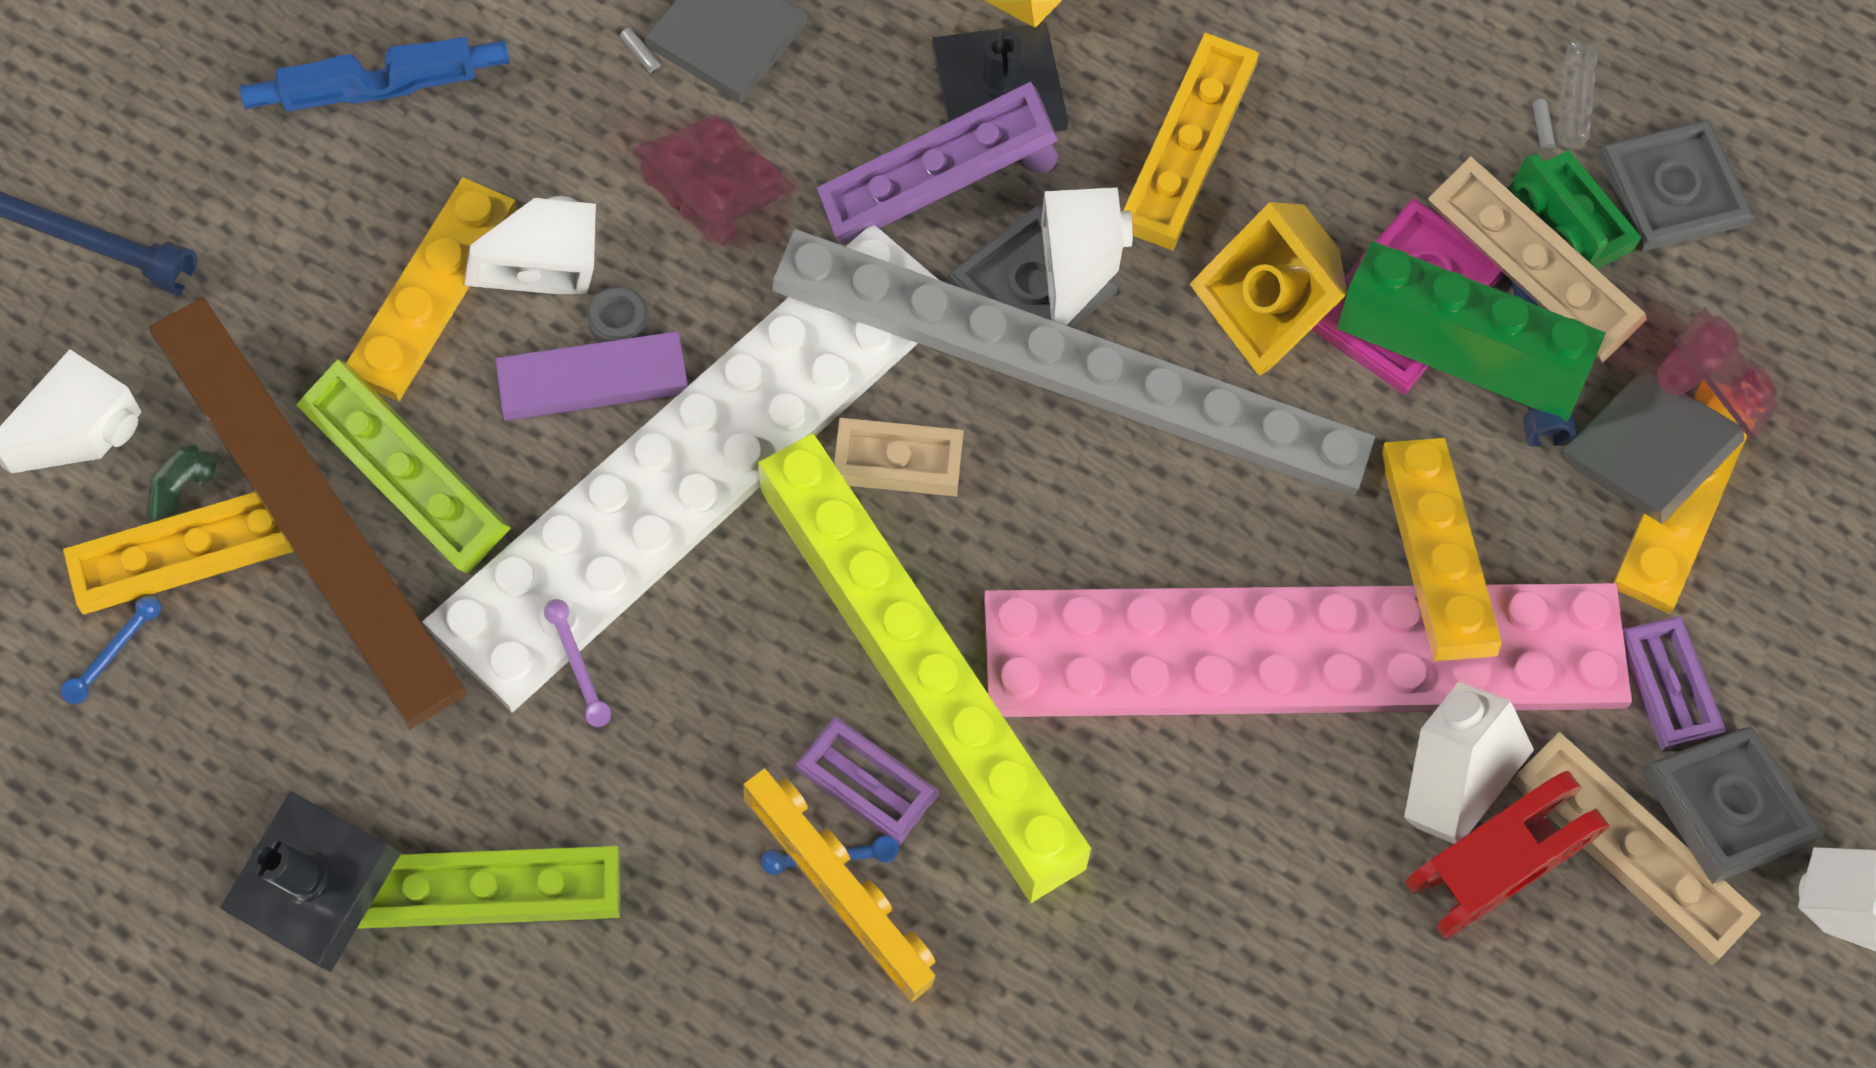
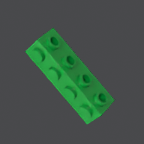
[1337,240,1606,422]

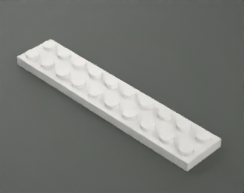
[422,225,938,713]

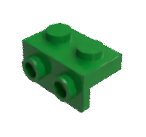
[1508,150,1641,269]

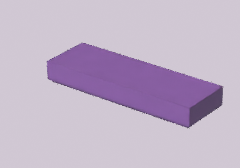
[495,331,688,421]

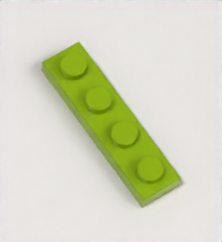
[296,359,511,574]
[357,846,620,929]

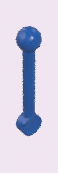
[60,595,161,704]
[761,836,899,875]

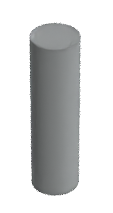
[620,27,661,73]
[1532,99,1556,149]

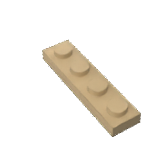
[1428,156,1647,363]
[1511,732,1761,966]

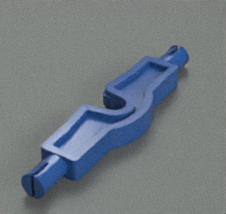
[240,37,510,111]

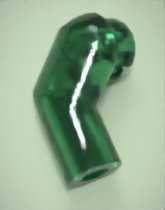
[144,444,217,524]

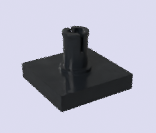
[932,22,1068,131]
[220,791,401,972]

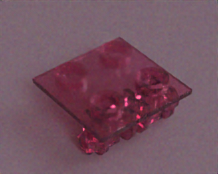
[634,114,797,246]
[1657,307,1779,441]

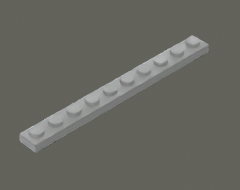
[772,229,1375,496]

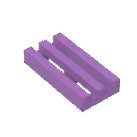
[1622,615,1726,752]
[795,716,939,846]

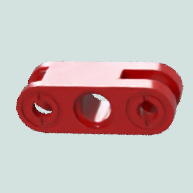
[1405,770,1610,938]

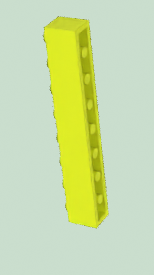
[758,433,1091,903]

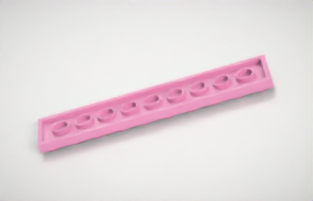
[984,583,1632,717]

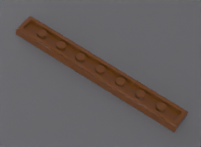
[148,297,467,729]

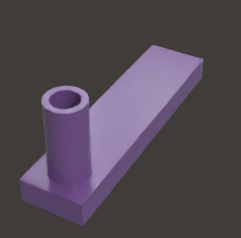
[817,82,1058,244]

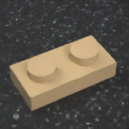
[834,418,964,497]

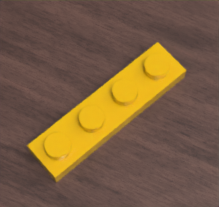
[1123,32,1259,251]
[346,177,517,402]
[1613,380,1760,614]
[1382,438,1502,662]
[63,492,293,615]
[743,768,936,1003]

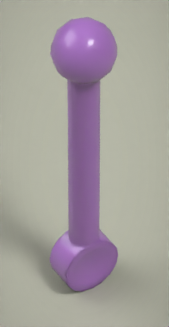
[544,599,611,727]

